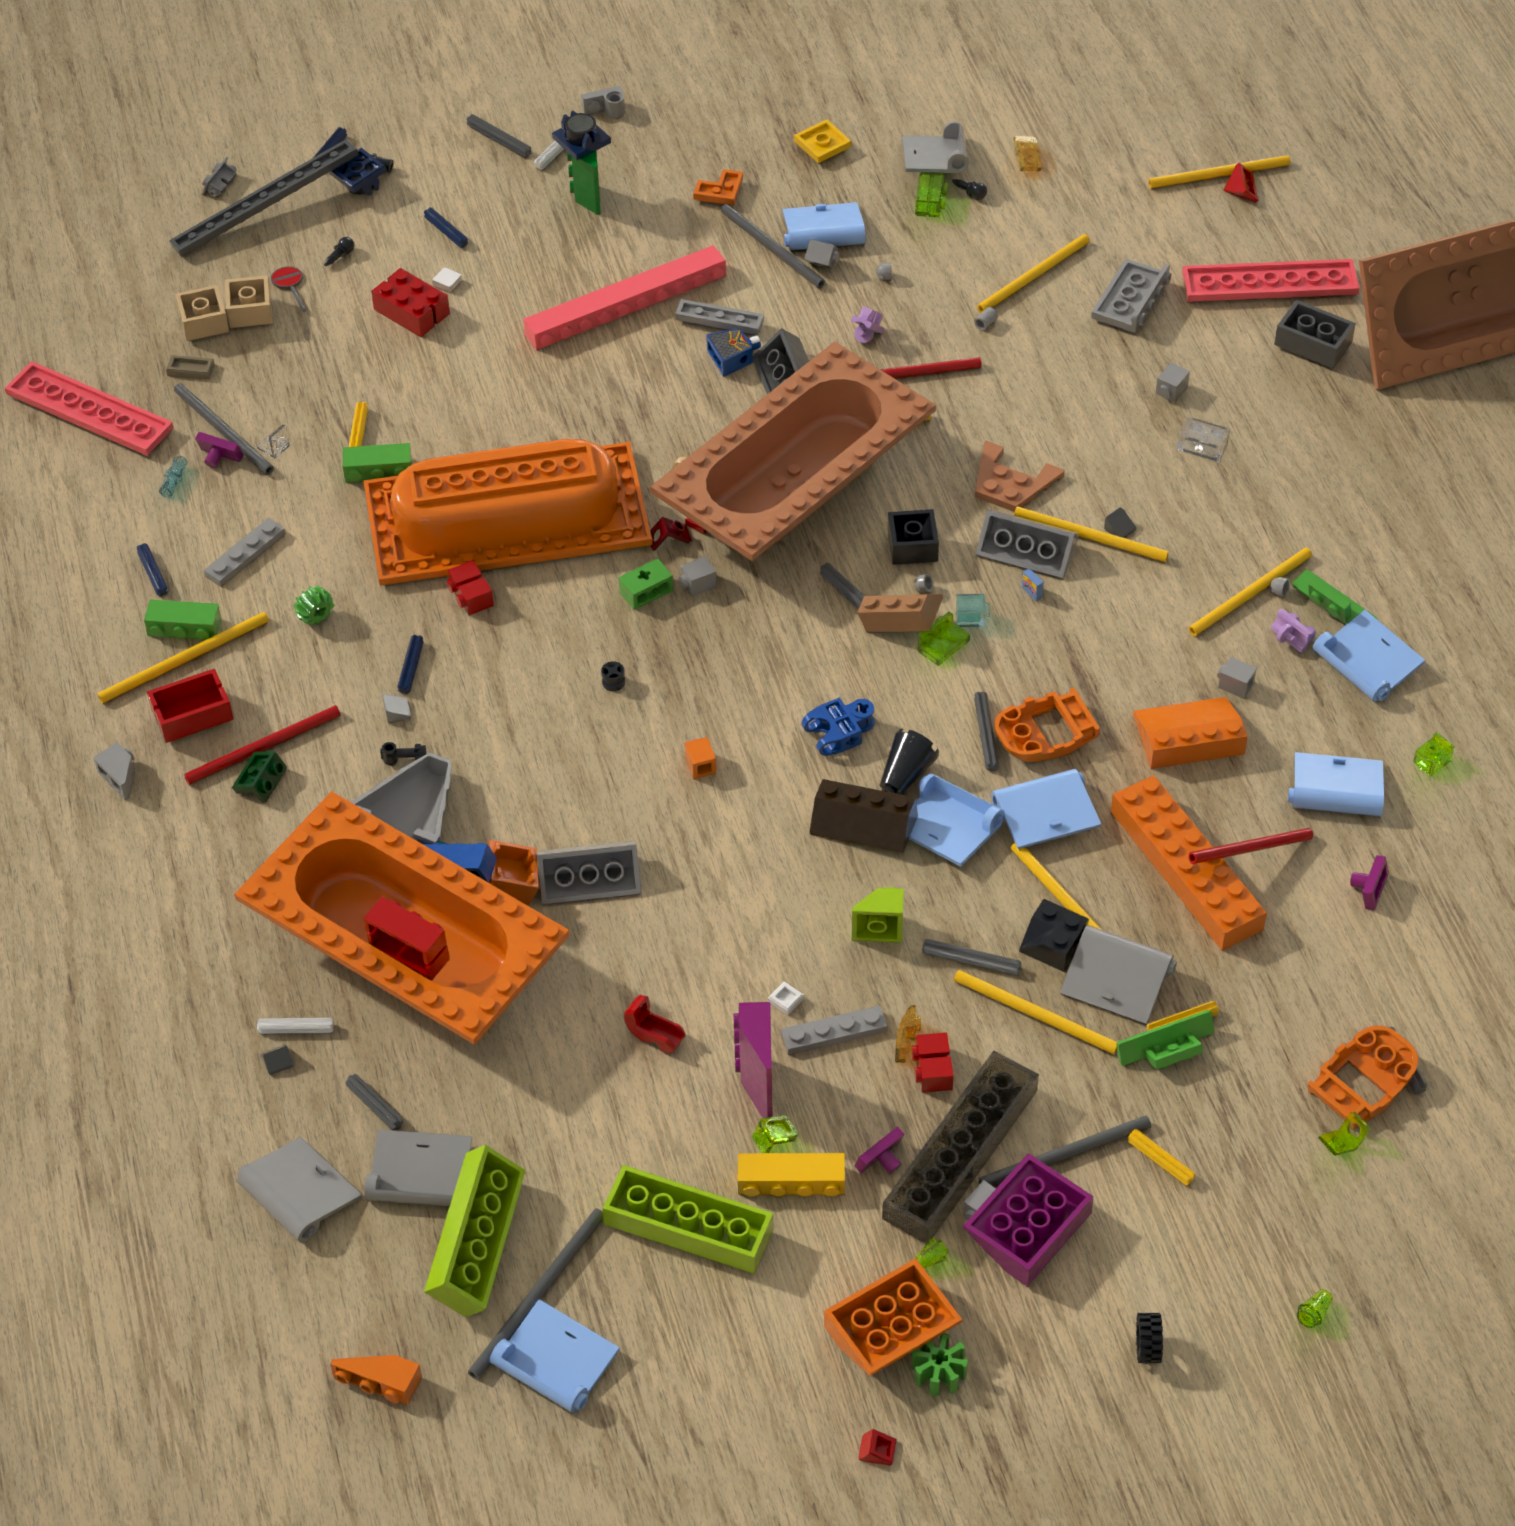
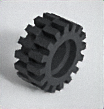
[1136,1313,1163,1363]

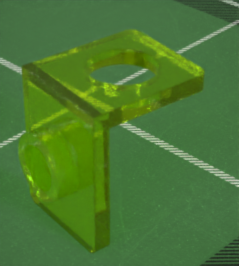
[1318,1112,1371,1156]

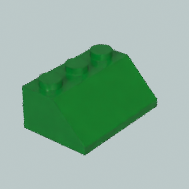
[567,150,601,214]

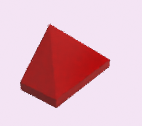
[1223,162,1259,203]

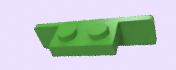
[1292,569,1378,625]
[1116,1010,1214,1070]

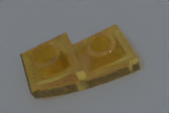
[1013,136,1042,171]
[895,1005,921,1063]

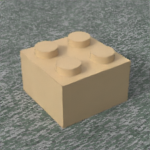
[225,275,273,328]
[175,285,229,341]

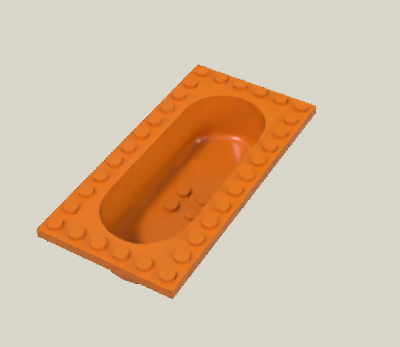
[363,439,652,586]
[234,791,570,1045]

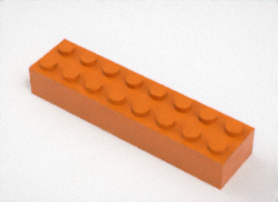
[1111,775,1267,951]

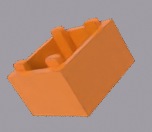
[487,840,539,905]

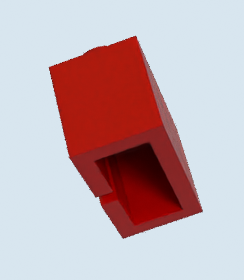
[446,560,494,616]
[911,1032,954,1093]

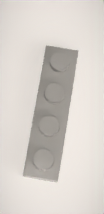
[675,299,764,335]
[204,518,286,587]
[781,1006,887,1055]

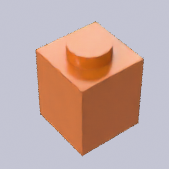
[684,737,716,779]

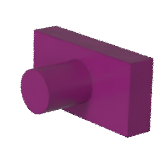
[195,432,243,468]
[1350,855,1389,910]
[854,1126,905,1174]

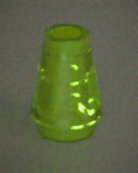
[1297,1289,1333,1328]

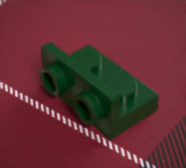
[232,751,287,802]

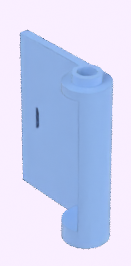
[783,202,866,251]
[1313,610,1425,702]
[1288,752,1384,817]
[991,769,1101,849]
[909,773,1005,867]
[490,1299,620,1413]

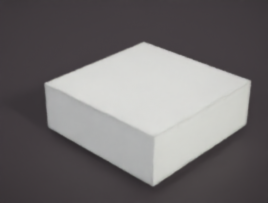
[432,267,462,292]
[768,982,804,1016]

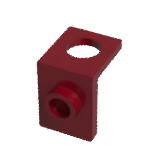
[650,516,692,551]

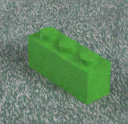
[343,443,412,482]
[144,599,222,640]

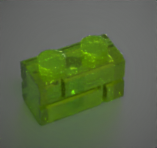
[915,172,948,217]

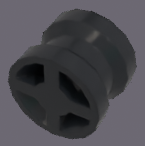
[601,661,625,691]

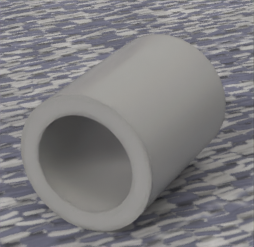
[974,307,998,331]

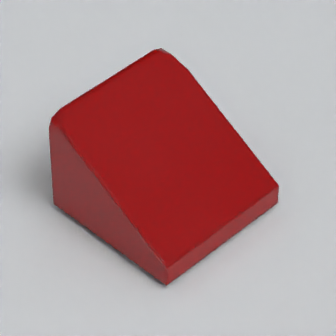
[858,1429,897,1466]

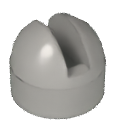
[877,263,892,280]
[914,574,933,593]
[1271,577,1290,597]

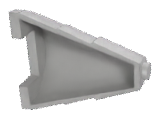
[351,752,452,844]

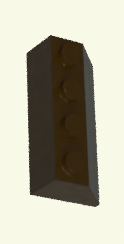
[809,779,918,853]

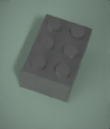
[1274,300,1356,369]

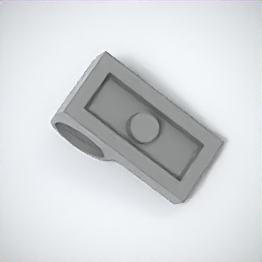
[581,86,625,119]

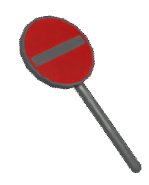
[271,266,306,312]

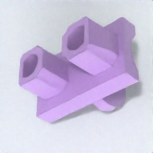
[851,306,884,343]
[1270,609,1316,653]

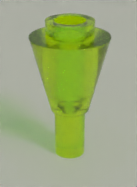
[914,1237,949,1269]

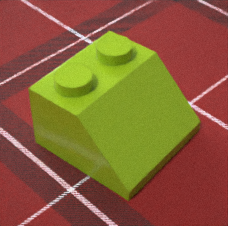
[852,887,904,943]

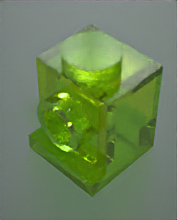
[1413,732,1455,776]

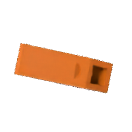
[330,1355,422,1405]

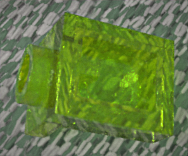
[752,1115,799,1153]

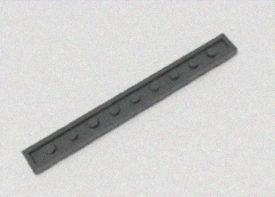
[169,139,359,257]

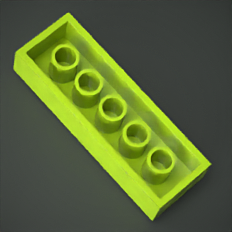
[424,1144,526,1317]
[602,1165,774,1274]

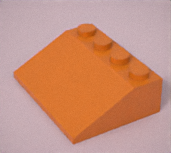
[1133,697,1248,769]
[824,1258,962,1376]

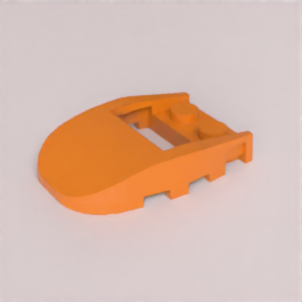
[995,688,1100,762]
[1308,1025,1418,1130]

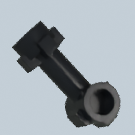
[380,742,427,765]

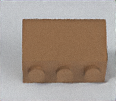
[857,594,943,632]

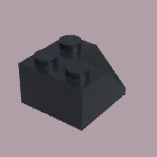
[887,509,939,565]
[1019,899,1089,972]

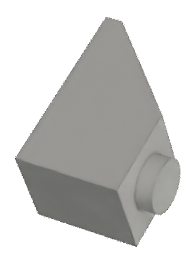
[93,742,135,800]

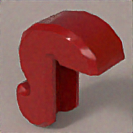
[624,995,686,1053]

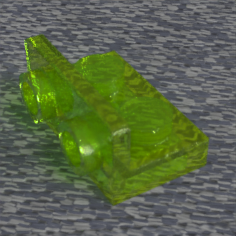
[918,611,970,666]

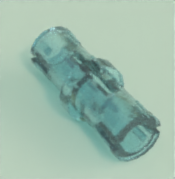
[159,456,188,498]

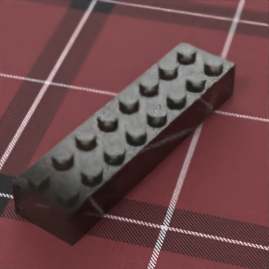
[882,1050,1039,1245]

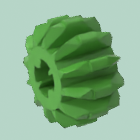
[293,585,335,626]

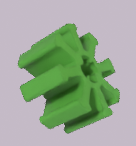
[911,1333,968,1396]

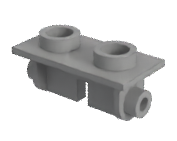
[201,157,237,197]

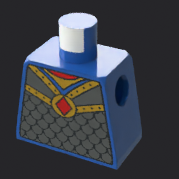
[706,329,761,377]

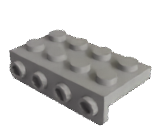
[1091,259,1172,333]

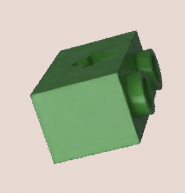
[619,558,673,610]

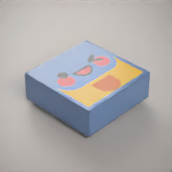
[1021,568,1044,601]

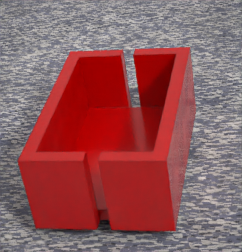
[371,268,450,337]
[146,668,234,743]
[363,897,450,981]

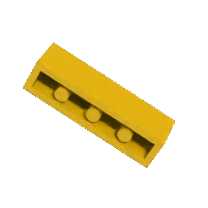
[738,1153,845,1197]

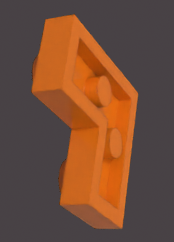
[693,169,743,206]

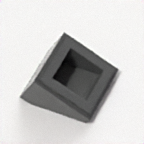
[1104,507,1137,538]

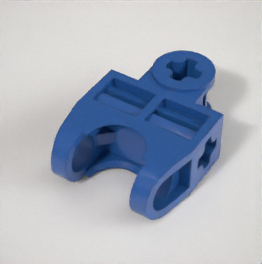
[801,697,875,756]

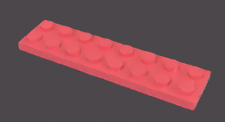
[1182,259,1360,302]
[5,361,174,456]

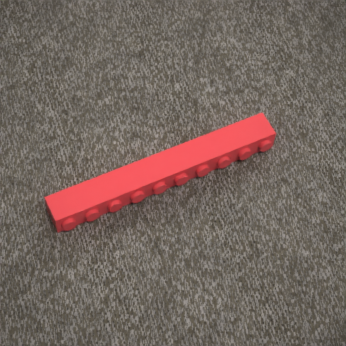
[523,245,726,350]

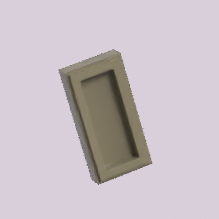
[166,355,215,380]

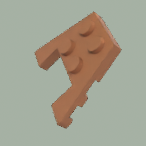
[975,441,1065,512]

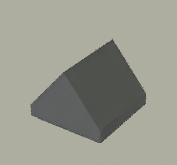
[260,1045,294,1075]

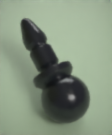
[952,179,987,199]
[324,237,355,266]

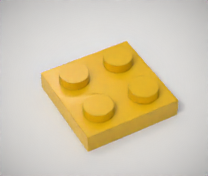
[794,119,851,163]

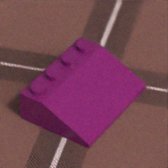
[733,1002,773,1126]
[963,1153,1094,1287]

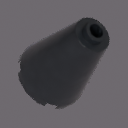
[880,729,939,795]

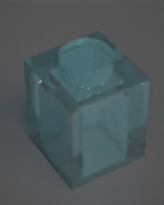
[956,594,990,627]

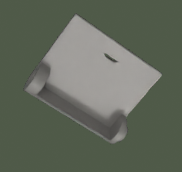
[902,121,969,173]
[1060,925,1177,1025]
[365,1130,473,1206]
[237,1137,362,1243]

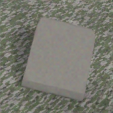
[382,694,411,723]

